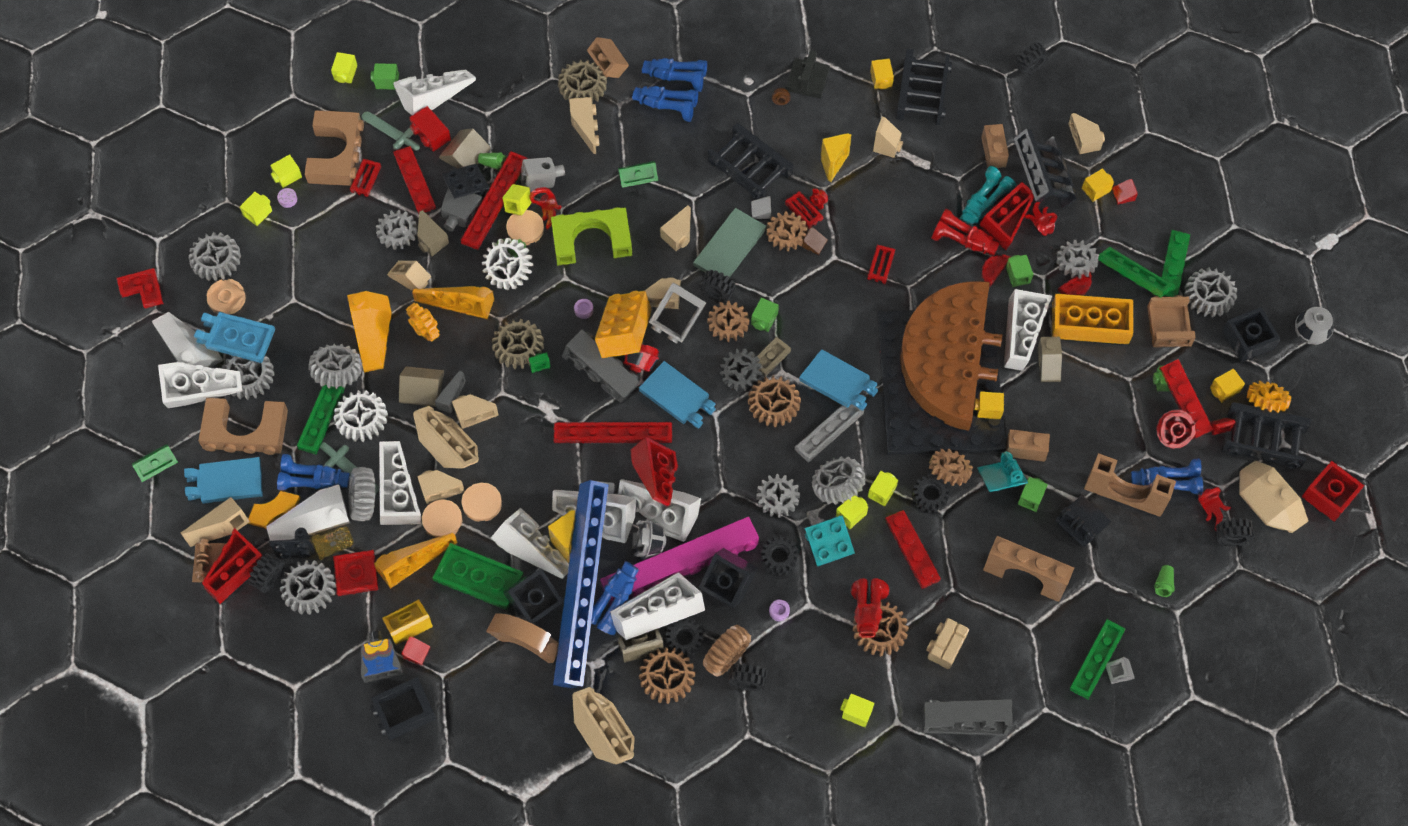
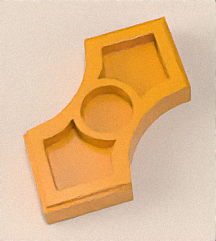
[248,491,300,529]

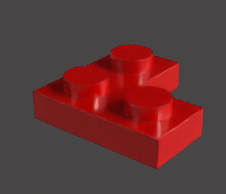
[117,268,164,309]

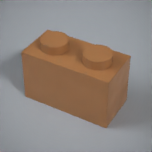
[587,37,629,78]
[981,124,1009,168]
[1006,429,1050,462]

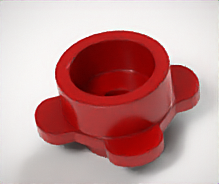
[810,188,828,210]

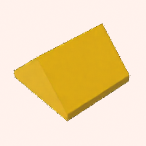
[821,133,851,182]
[548,510,576,563]
[382,600,433,645]

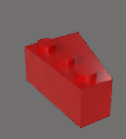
[979,182,1034,251]
[202,528,263,604]

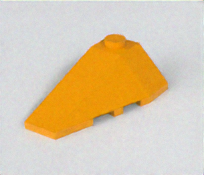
[412,286,494,319]
[347,291,392,373]

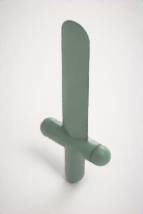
[361,112,420,151]
[320,442,379,494]

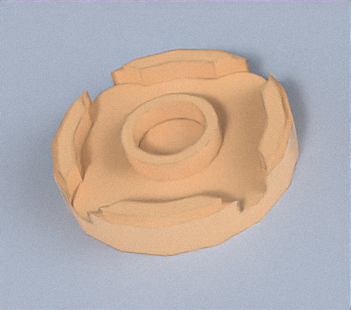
[506,210,544,246]
[207,279,246,314]
[462,483,502,522]
[422,499,463,538]

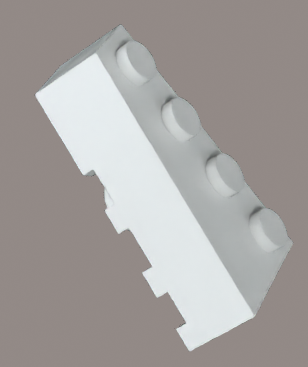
[379,441,421,525]

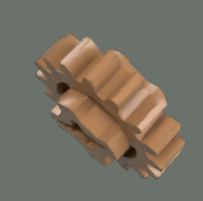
[766,211,808,251]
[708,301,749,342]
[929,449,973,486]

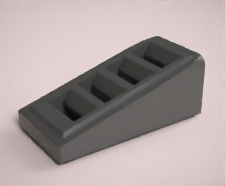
[435,371,466,414]

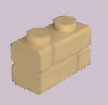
[926,618,969,669]

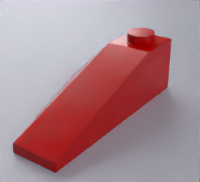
[630,437,678,506]

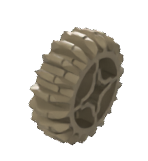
[558,59,607,103]
[492,318,544,369]

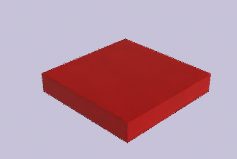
[333,550,379,596]

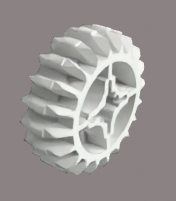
[482,238,533,290]
[334,390,388,442]

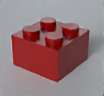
[1302,461,1365,522]

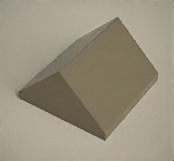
[439,128,491,169]
[399,366,444,407]
[616,628,664,663]

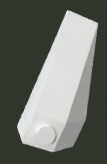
[394,70,476,115]
[152,312,223,368]
[158,362,243,408]
[618,479,701,542]
[266,485,350,541]
[552,490,636,543]
[491,508,569,579]

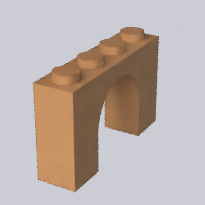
[305,111,364,186]
[198,398,288,455]
[1084,453,1176,517]
[983,536,1074,602]

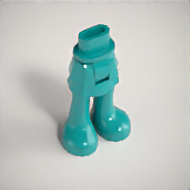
[959,166,1017,226]

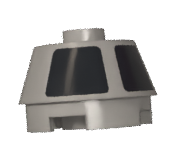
[1295,307,1334,345]
[632,519,666,559]

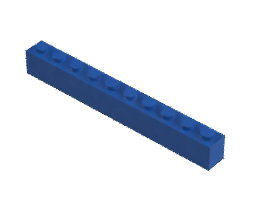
[553,480,609,688]

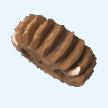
[748,375,801,427]
[852,602,909,657]
[703,625,751,677]
[639,647,695,704]

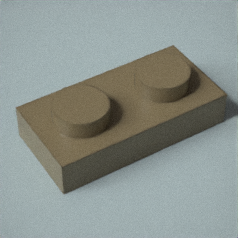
[751,337,791,377]

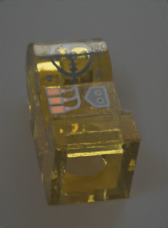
[311,527,354,560]

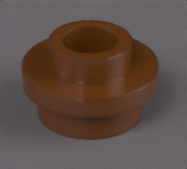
[772,88,790,105]

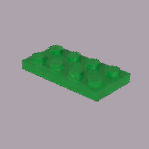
[433,543,524,610]

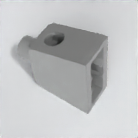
[520,157,565,193]

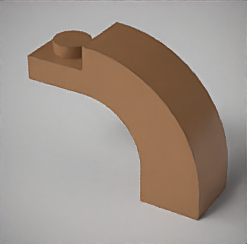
[486,614,559,663]

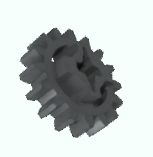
[720,349,763,391]

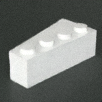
[1004,289,1052,371]
[611,572,705,640]

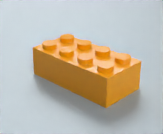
[595,291,652,358]
[1052,294,1133,344]

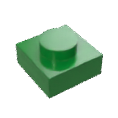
[528,352,550,373]

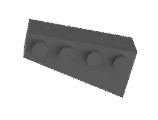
[562,330,639,403]
[923,699,1013,736]

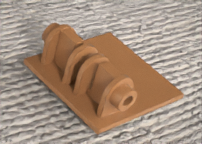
[192,539,227,582]

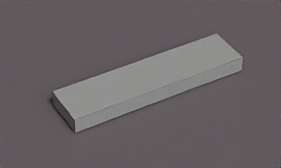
[794,404,864,463]

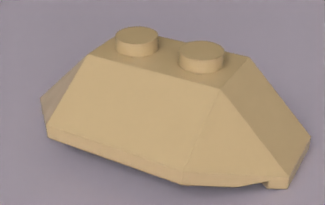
[413,406,479,468]
[1239,460,1308,533]
[573,687,634,765]

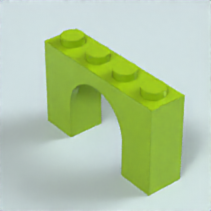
[551,207,632,266]

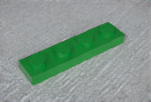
[1161,230,1191,297]
[1098,247,1173,298]
[297,385,346,455]
[1070,619,1125,700]

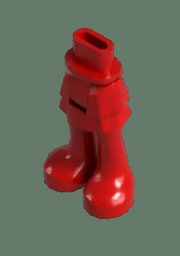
[931,208,1000,256]
[851,578,889,638]

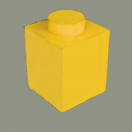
[870,59,894,89]
[1082,169,1114,202]
[1210,369,1245,403]
[974,392,1004,419]

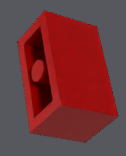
[409,106,451,152]

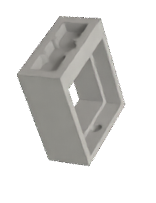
[649,283,706,344]

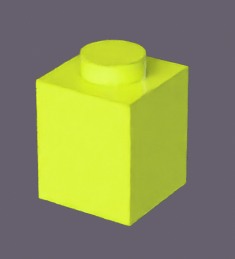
[331,52,357,83]
[270,155,302,188]
[502,184,532,216]
[240,192,272,226]
[868,471,898,506]
[836,496,868,529]
[840,694,874,727]

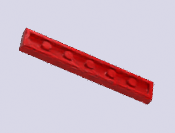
[461,151,527,250]
[553,422,672,443]

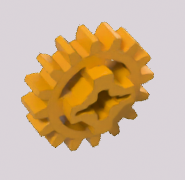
[406,302,440,342]
[1247,381,1291,413]

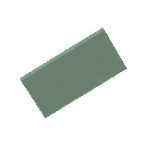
[693,208,767,278]

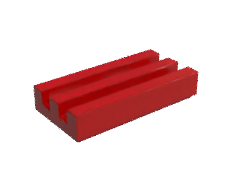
[350,159,381,197]
[785,191,823,230]
[867,244,896,284]

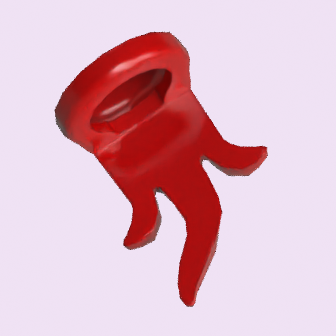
[529,187,562,229]
[1025,202,1057,236]
[1198,487,1231,531]

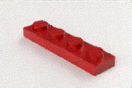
[393,146,436,215]
[1159,359,1213,439]
[885,510,941,589]

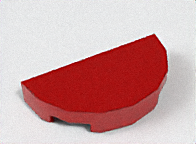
[982,254,1011,287]
[1058,272,1092,296]

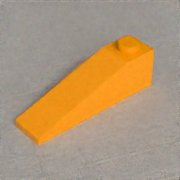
[374,533,457,589]

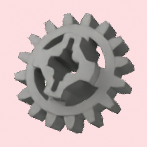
[376,210,418,250]
[1056,240,1099,279]
[756,474,800,518]

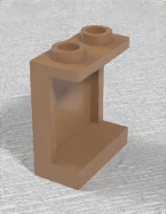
[1147,295,1196,347]

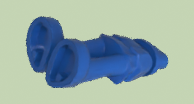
[642,58,707,92]
[632,86,698,122]
[277,454,350,490]
[1131,458,1203,495]
[591,561,639,635]

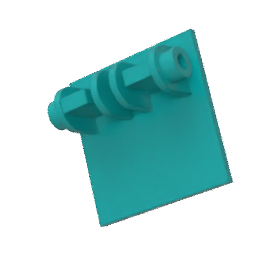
[977,451,1028,492]
[805,515,855,567]

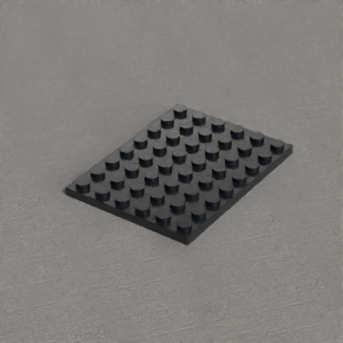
[878,309,1006,455]

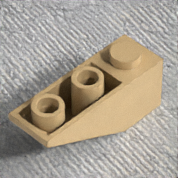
[569,97,599,154]
[181,497,250,547]

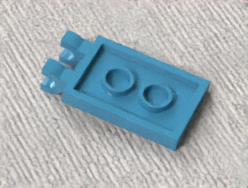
[194,312,275,363]
[799,349,878,411]
[639,361,716,429]
[184,457,263,504]

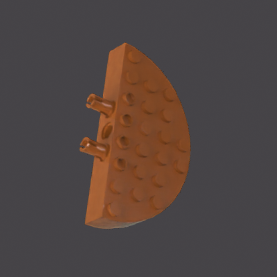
[900,281,1002,431]

